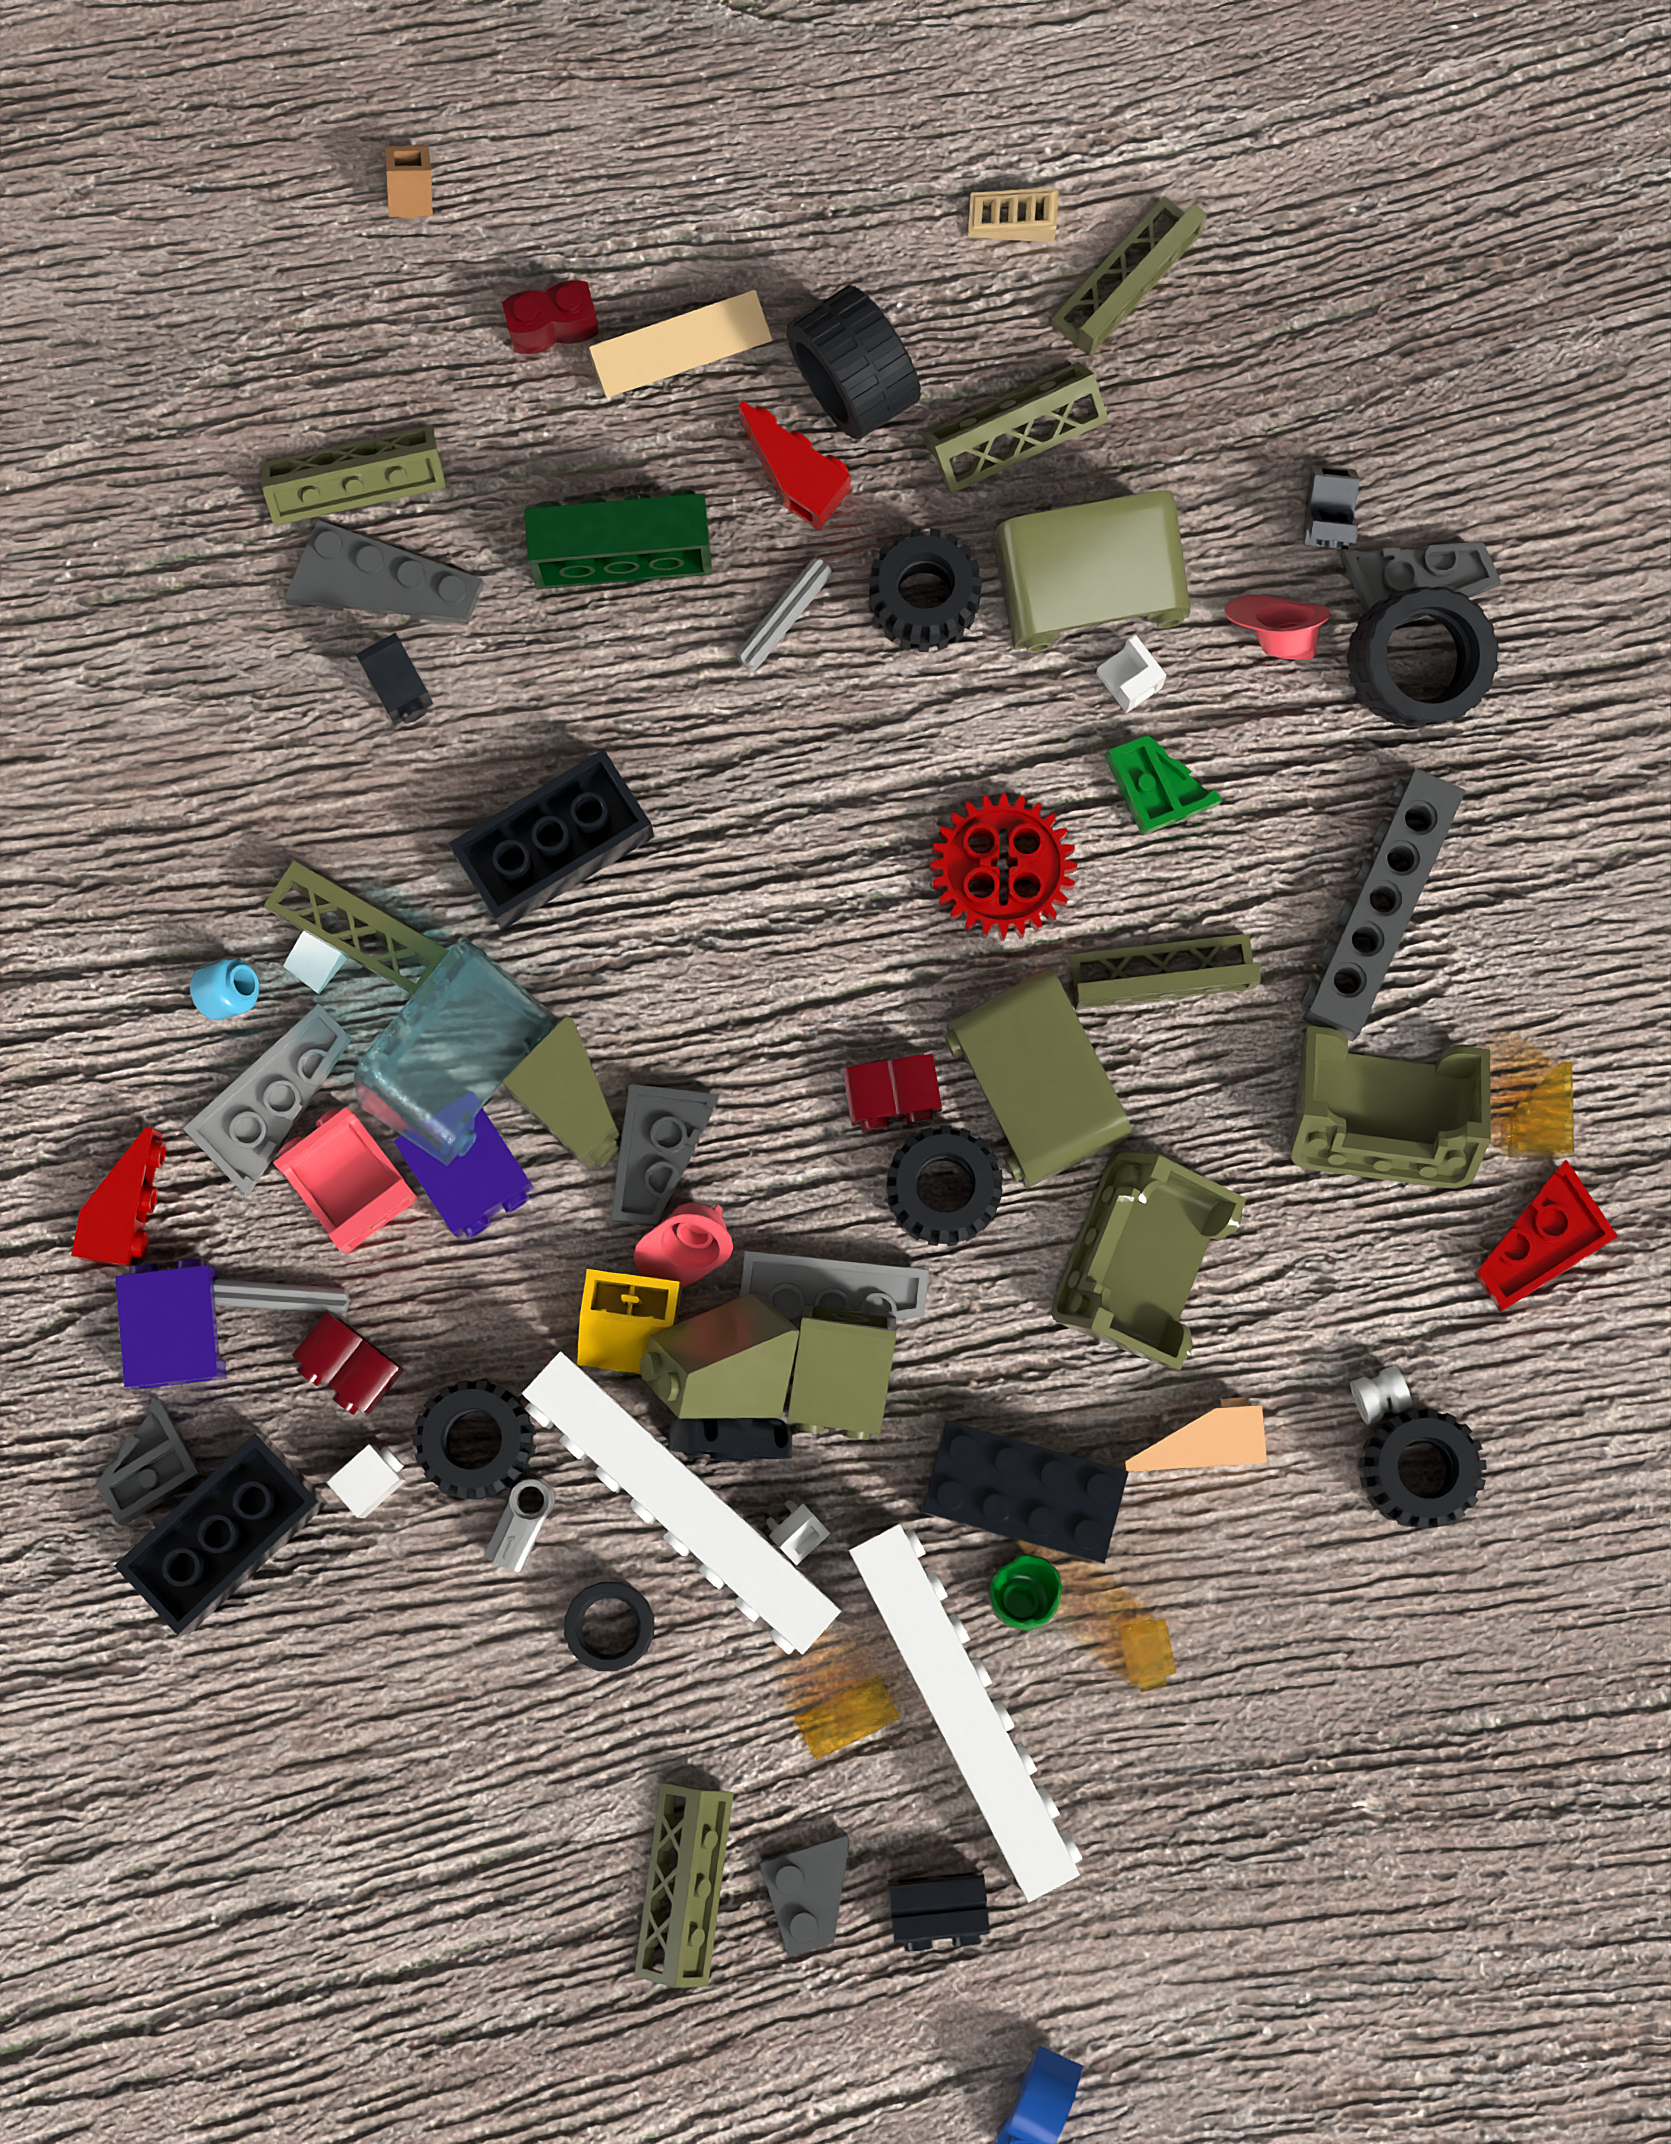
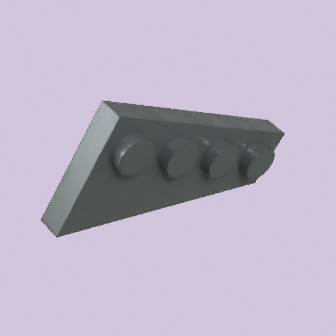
[284,519,484,624]

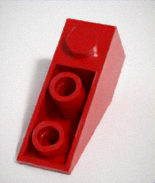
[739,400,851,531]
[71,1127,166,1268]

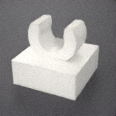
[767,1500,830,1566]

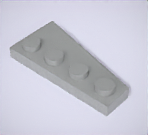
[183,1003,352,1196]
[740,1250,929,1333]

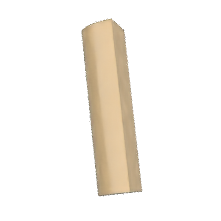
[588,290,773,398]

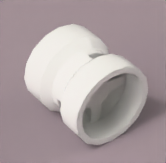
[1350,1366,1412,1425]

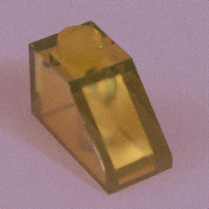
[1501,1061,1574,1159]
[1110,1617,1176,1692]
[794,1673,900,1760]

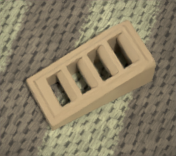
[968,188,1059,243]

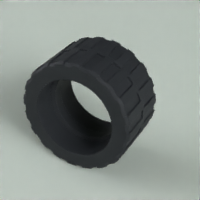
[786,285,921,440]
[1347,586,1499,726]

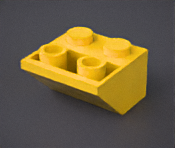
[577,1269,682,1374]

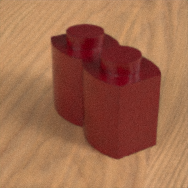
[502,280,599,354]
[842,1053,942,1132]
[292,1311,404,1415]

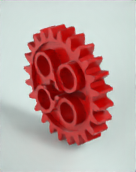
[930,793,1077,941]

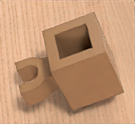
[385,144,433,219]

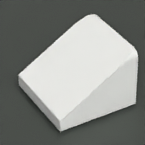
[283,931,347,994]

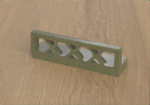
[1050,196,1207,357]
[921,362,1109,494]
[261,425,447,526]
[264,860,452,999]
[1069,934,1261,1010]
[634,1782,734,1988]

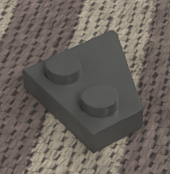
[96,1398,204,1526]
[760,1834,850,1957]

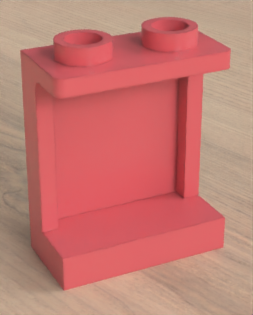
[273,1107,419,1254]

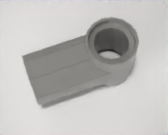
[484,1477,556,1573]

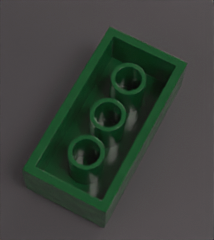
[524,490,713,590]

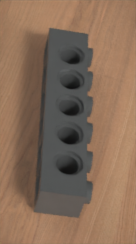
[1301,768,1466,1042]

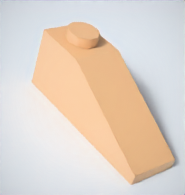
[1121,1397,1267,1472]

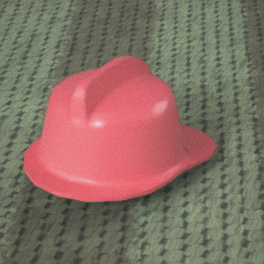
[1224,595,1331,660]
[633,1202,734,1288]

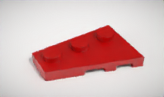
[1474,1159,1618,1312]

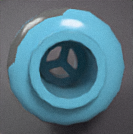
[190,957,259,1021]

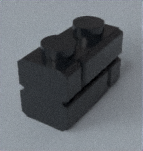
[888,1871,990,1951]

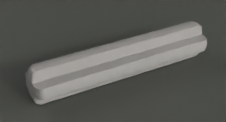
[737,558,832,671]
[213,1279,350,1314]

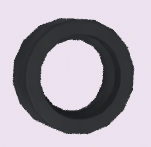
[564,1582,655,1672]

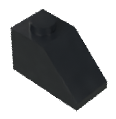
[355,632,434,725]

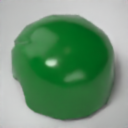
[988,1554,1063,1631]

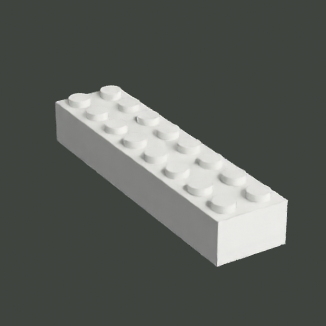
[521,1351,841,1655]
[849,1524,1082,1903]

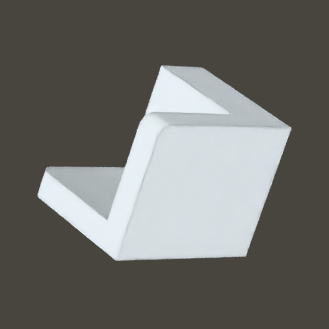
[1096,634,1167,713]

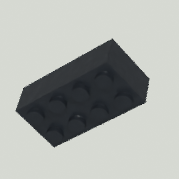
[448,749,655,931]
[920,1420,1129,1564]
[114,1433,328,1636]

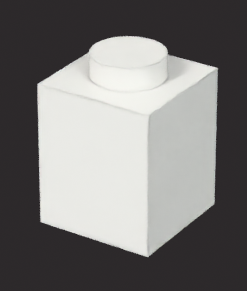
[326,1444,406,1518]

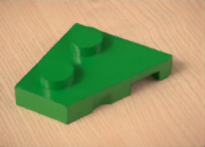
[1104,735,1222,836]

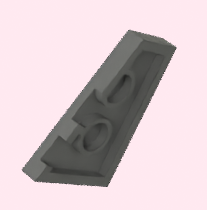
[1340,542,1501,628]
[611,1084,721,1227]

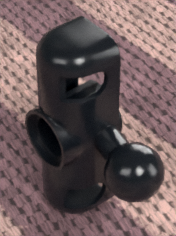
[668,1416,793,1461]

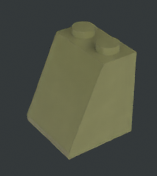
[502,1015,621,1171]
[640,1293,800,1418]
[787,1304,897,1440]

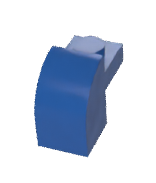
[994,2045,1083,2144]

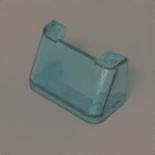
[354,939,557,1166]

